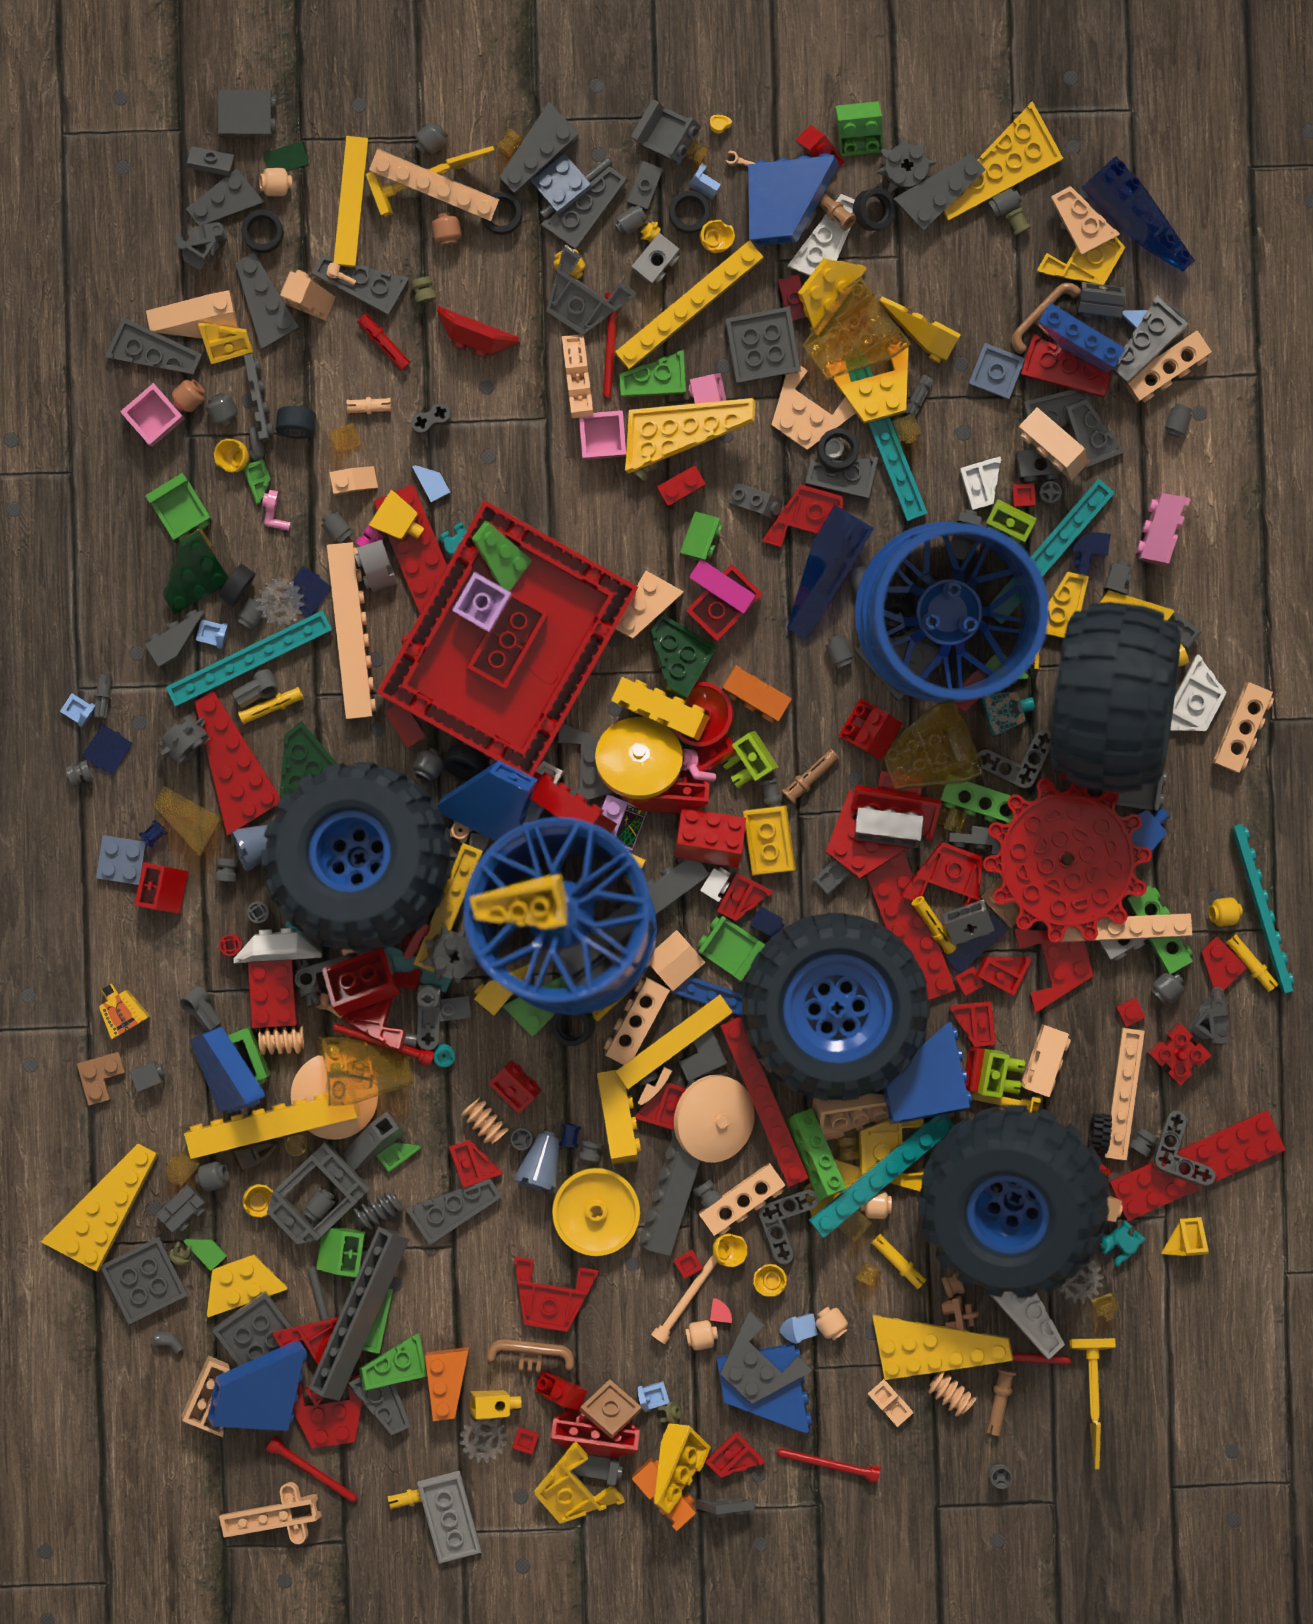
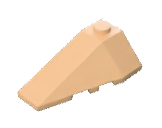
[146,290,239,338]
[812,1093,889,1140]

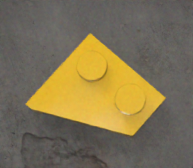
[198,323,253,364]

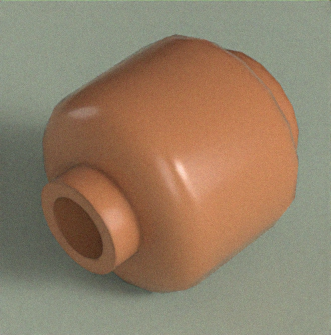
[432,212,462,246]
[172,380,205,412]

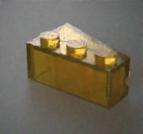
[153,786,223,856]

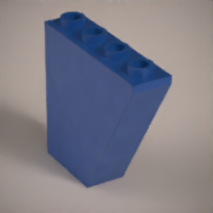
[748,154,838,246]
[1039,303,1125,374]
[437,760,537,841]
[883,1022,972,1125]
[190,1027,265,1114]
[207,1341,307,1431]
[716,1343,812,1433]

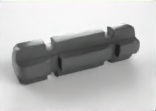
[906,375,933,416]

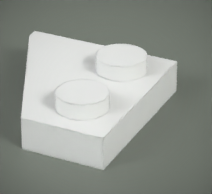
[960,456,1001,510]

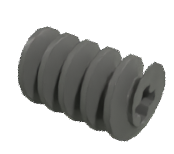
[354,1190,404,1231]

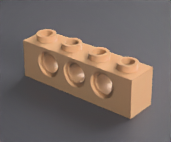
[1122,330,1212,403]
[1212,682,1274,773]
[603,976,670,1065]
[699,1162,786,1236]

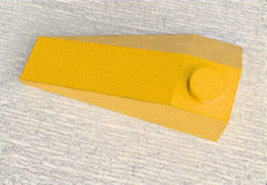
[878,297,961,364]
[470,874,567,929]
[654,1423,711,1514]

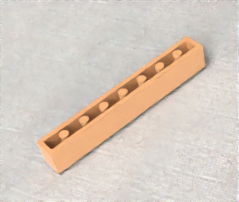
[327,542,377,720]

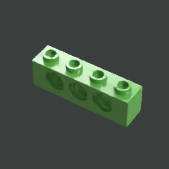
[939,775,1029,824]
[1125,885,1193,974]
[785,1108,847,1202]

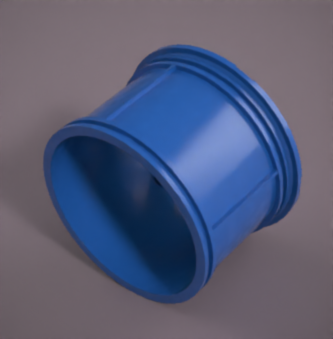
[855,522,1049,703]
[464,818,657,1015]

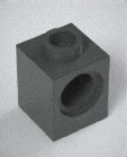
[129,1061,165,1092]

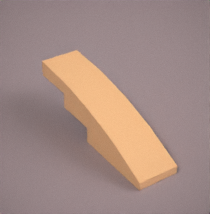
[562,334,594,418]

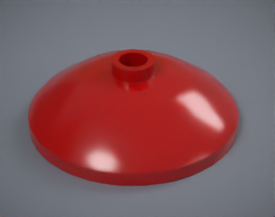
[672,682,734,747]

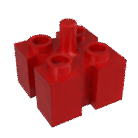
[1146,1022,1211,1085]

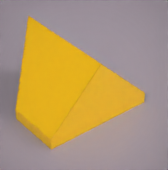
[1161,1217,1209,1256]

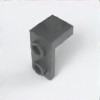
[728,483,783,521]
[951,509,982,560]
[573,1454,623,1485]

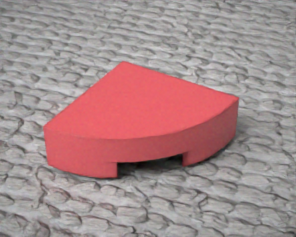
[710,1298,732,1323]

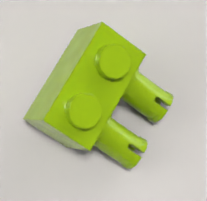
[986,499,1037,545]
[721,731,778,788]
[977,1048,1025,1098]

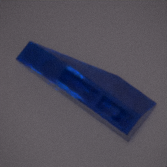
[1082,156,1195,272]
[787,505,875,640]

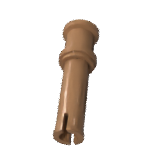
[818,192,856,231]
[781,748,840,805]
[987,1368,1017,1436]

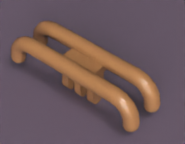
[1011,283,1081,354]
[487,1339,574,1373]

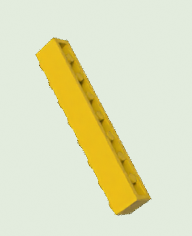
[615,240,763,371]
[184,1087,361,1159]

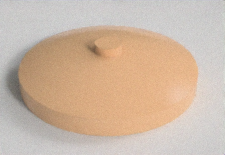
[291,1052,378,1140]
[674,1075,755,1163]

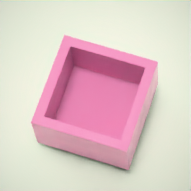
[120,383,185,447]
[579,410,626,460]

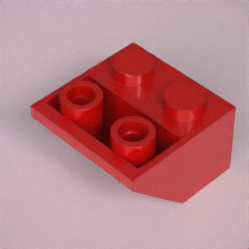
[838,699,903,760]
[134,862,189,914]

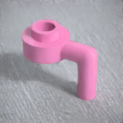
[262,490,291,531]
[681,749,716,782]

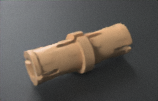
[347,397,391,414]

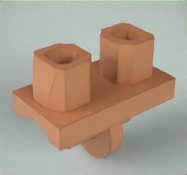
[942,1295,979,1330]

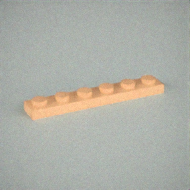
[369,149,499,221]
[1061,914,1192,942]
[1104,1028,1145,1160]

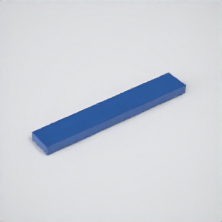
[668,976,742,1016]

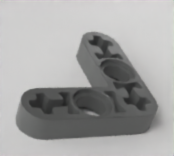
[975,729,1051,788]
[1153,1111,1215,1187]
[759,1188,819,1264]

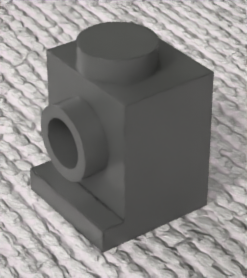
[1103,560,1132,594]

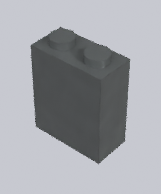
[218,90,277,138]

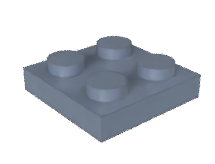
[531,153,592,214]
[968,343,1025,400]
[96,835,147,885]

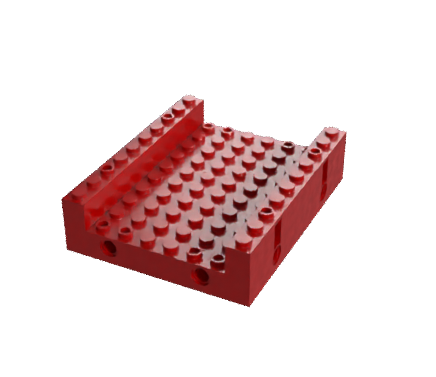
[376,500,638,777]

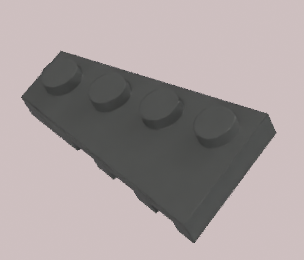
[893,154,986,231]
[235,252,299,350]
[311,255,409,317]
[1111,296,1188,385]
[105,318,203,375]
[244,354,274,443]

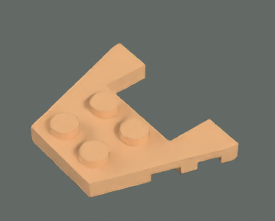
[771,365,856,450]

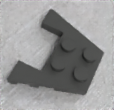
[546,245,636,335]
[558,723,614,800]
[720,1311,812,1404]

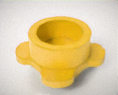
[640,221,660,242]

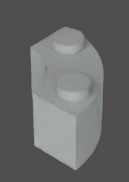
[354,540,398,592]

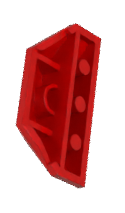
[437,306,520,358]
[621,770,710,814]
[550,1409,640,1458]

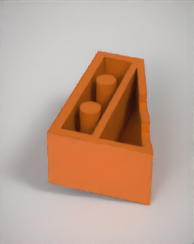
[722,665,791,723]
[425,1347,469,1421]
[632,1458,696,1531]

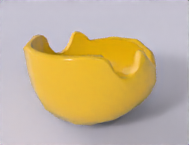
[699,220,735,253]
[214,439,249,473]
[242,1184,273,1218]
[713,1234,748,1267]
[753,1264,787,1297]

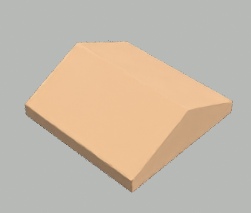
[649,930,706,991]

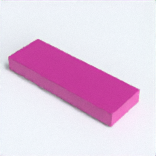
[689,559,756,614]

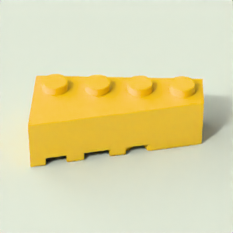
[611,677,710,741]
[597,1070,641,1165]

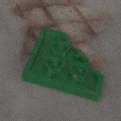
[163,531,229,614]
[649,613,717,701]
[279,721,338,799]

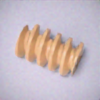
[259,1026,304,1055]
[461,1097,509,1144]
[928,1371,976,1417]

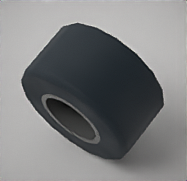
[276,406,316,439]

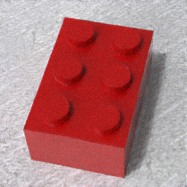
[685,564,763,642]
[674,807,746,868]
[322,947,401,1016]
[248,959,298,1028]

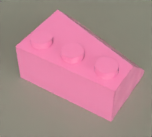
[1136,493,1191,567]

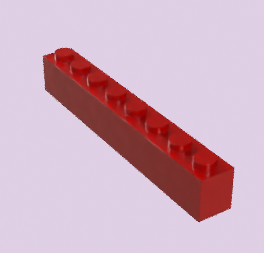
[720,1016,809,1187]

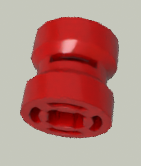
[219,934,243,956]

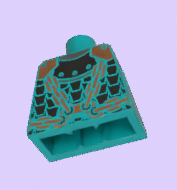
[981,692,1035,736]

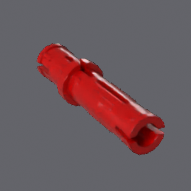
[357,313,411,371]

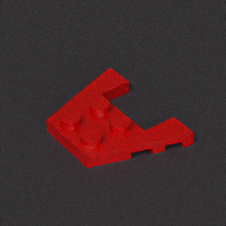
[762,484,845,565]
[826,789,911,880]
[900,842,982,906]
[1014,929,1093,1012]
[343,969,423,1051]
[514,1256,599,1332]
[272,1317,362,1406]
[293,1374,362,1448]

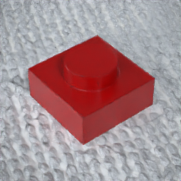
[1012,483,1036,507]
[954,966,984,996]
[1116,998,1146,1027]
[673,1249,703,1279]
[512,1426,539,1455]

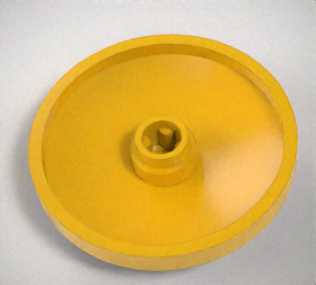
[595,717,683,799]
[553,1168,640,1256]

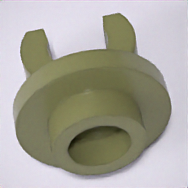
[169,1242,191,1265]
[658,1402,681,1424]

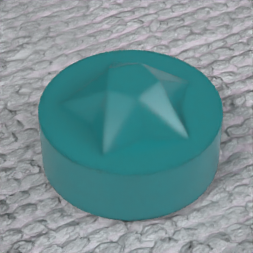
[433,1044,455,1067]

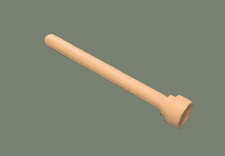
[651,1255,718,1344]

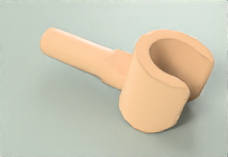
[726,151,755,166]
[327,263,356,285]
[316,993,343,1018]

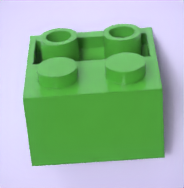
[835,101,883,157]
[680,512,722,561]
[317,1227,366,1277]

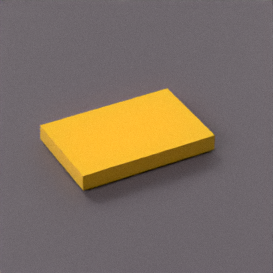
[743,806,796,876]

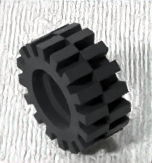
[884,598,914,638]
[1088,1113,1112,1154]

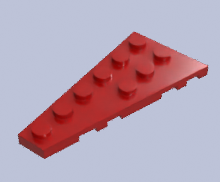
[195,690,281,836]

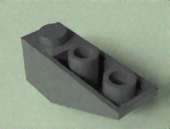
[145,610,205,668]
[342,1111,406,1171]

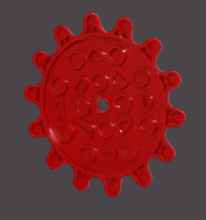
[983,778,1152,943]

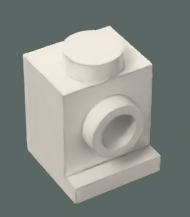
[700,867,731,902]

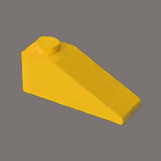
[474,963,536,1016]

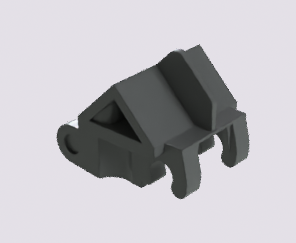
[175,223,227,270]
[1189,987,1229,1044]

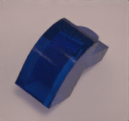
[1071,532,1111,576]

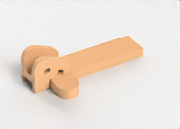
[219,1482,322,1544]

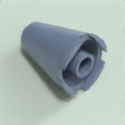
[231,825,267,871]
[513,1131,559,1194]

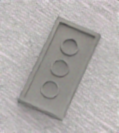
[417,1470,481,1564]

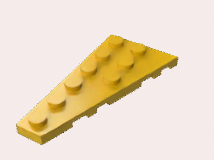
[943,101,1063,221]
[625,398,756,474]
[41,1144,159,1272]
[872,1315,1013,1380]

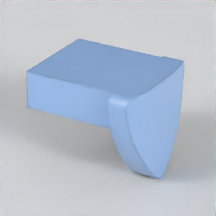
[689,163,721,200]
[196,619,228,649]
[60,693,95,728]
[780,1314,818,1344]
[638,1381,670,1412]

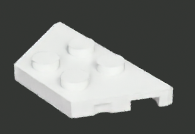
[1171,654,1227,731]

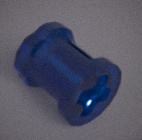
[139,819,168,848]
[559,1123,581,1148]

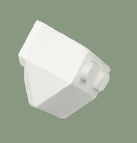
[233,928,323,963]

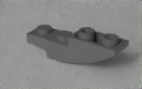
[947,826,1001,855]

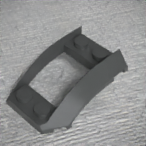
[267,1142,370,1244]

